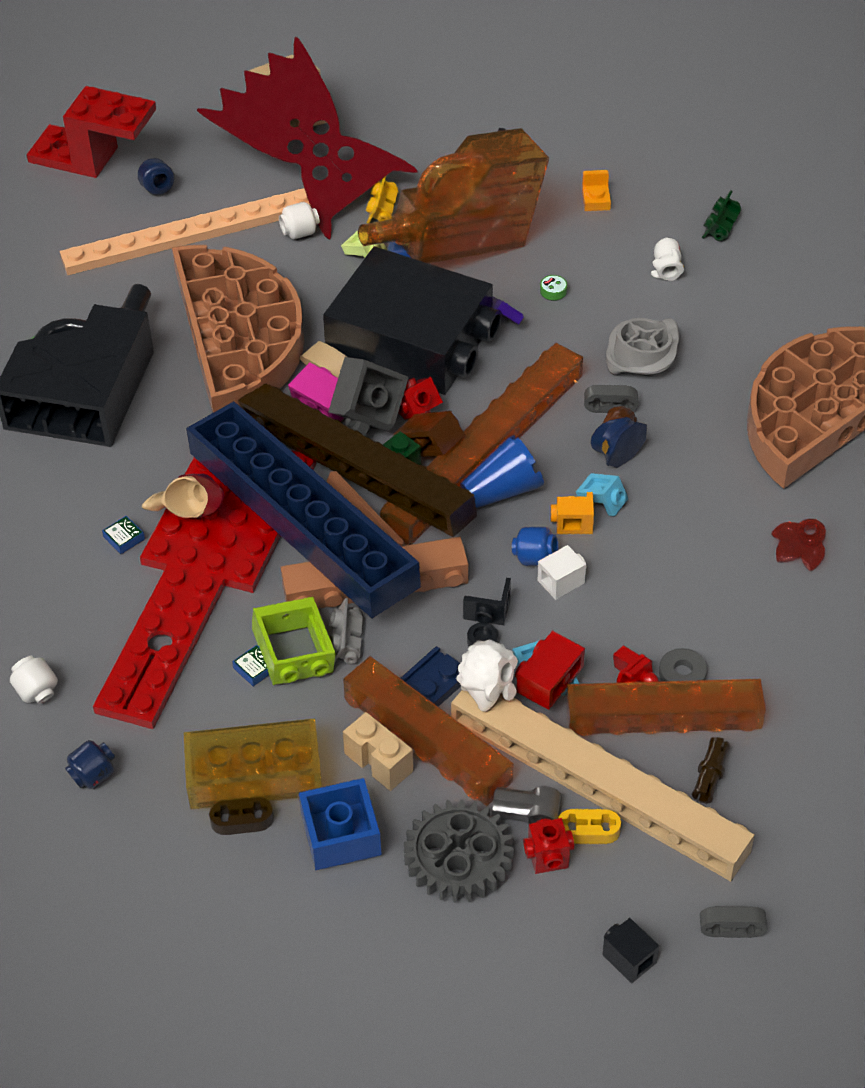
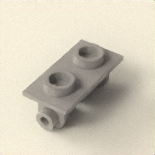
[330,598,363,664]

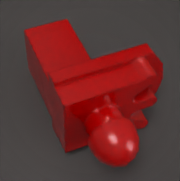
[613,645,659,696]

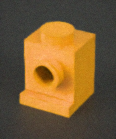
[550,492,594,534]

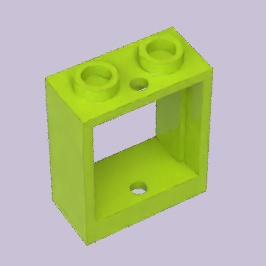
[252,597,335,685]

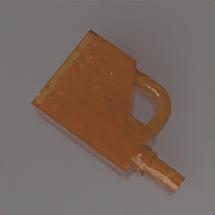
[358,128,549,263]

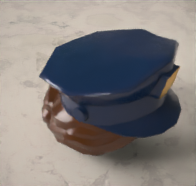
[591,406,647,468]

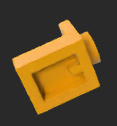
[582,170,611,211]

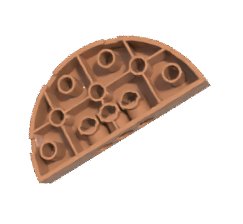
[172,245,304,413]
[747,326,865,489]

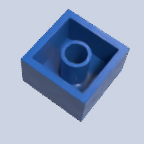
[299,778,381,871]

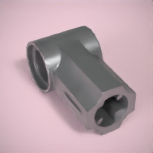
[492,786,561,825]

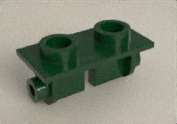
[702,190,741,241]

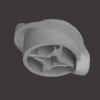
[606,318,679,375]

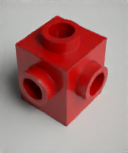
[398,377,443,420]
[523,818,574,874]

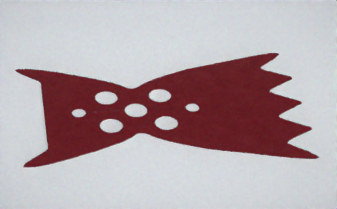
[197,37,418,240]

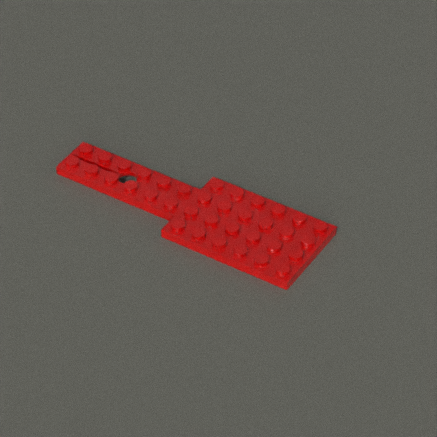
[93,450,316,729]

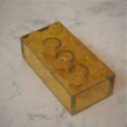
[183,718,322,810]

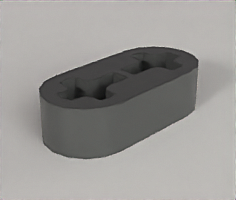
[584,385,638,413]
[700,906,767,938]

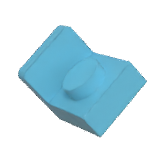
[576,473,628,516]

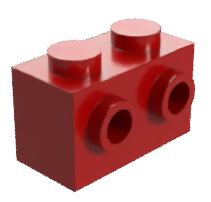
[515,630,585,710]

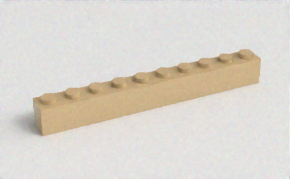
[451,690,755,882]

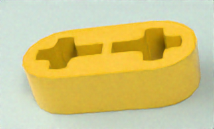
[558,809,621,844]

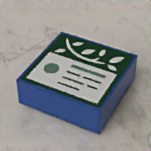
[102,516,145,554]
[232,645,269,686]

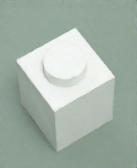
[537,545,587,600]

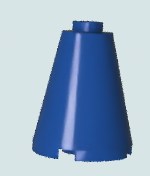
[460,435,544,508]

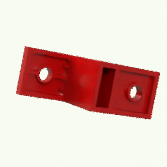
[27,86,156,178]

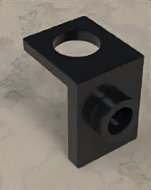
[463,578,511,625]

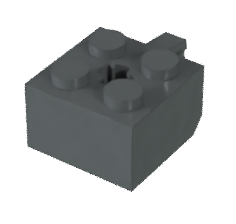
[328,357,409,436]

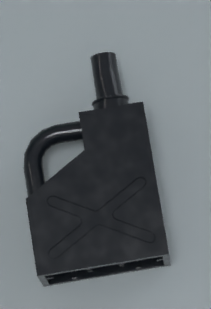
[0,284,154,447]

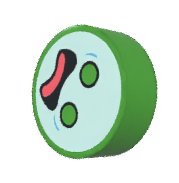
[540,275,567,300]

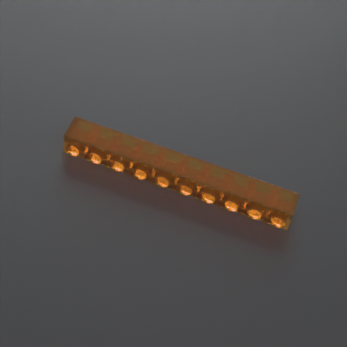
[380,343,583,545]

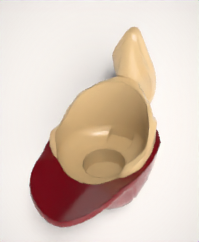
[142,473,224,518]

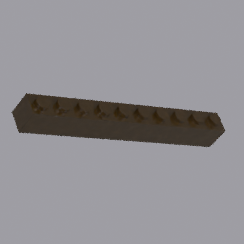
[238,383,477,537]

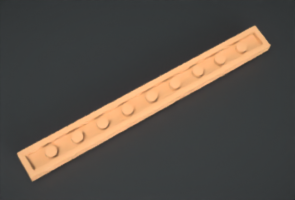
[59,188,311,276]

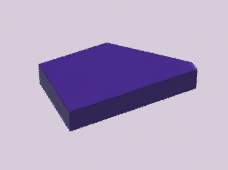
[492,297,524,325]

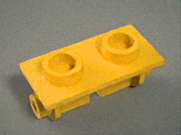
[365,176,398,224]

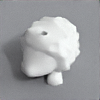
[456,639,518,712]

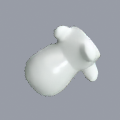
[651,238,684,281]

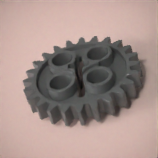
[404,799,514,903]

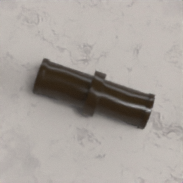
[692,737,730,804]

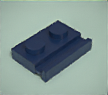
[394,646,461,716]

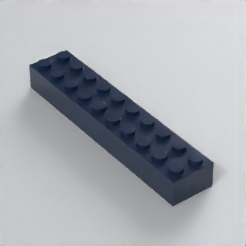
[186,401,421,619]

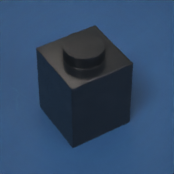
[602,917,659,984]

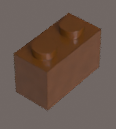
[393,411,465,457]

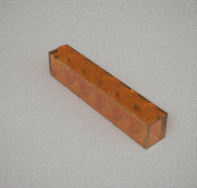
[343,656,514,806]
[566,679,766,736]

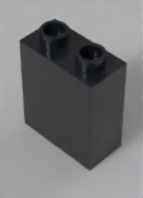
[323,246,502,395]

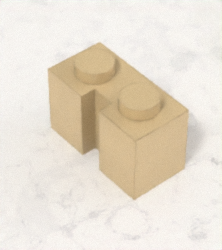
[343,712,414,791]

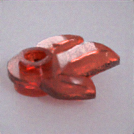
[771,519,826,571]

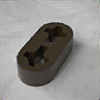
[209,797,274,835]

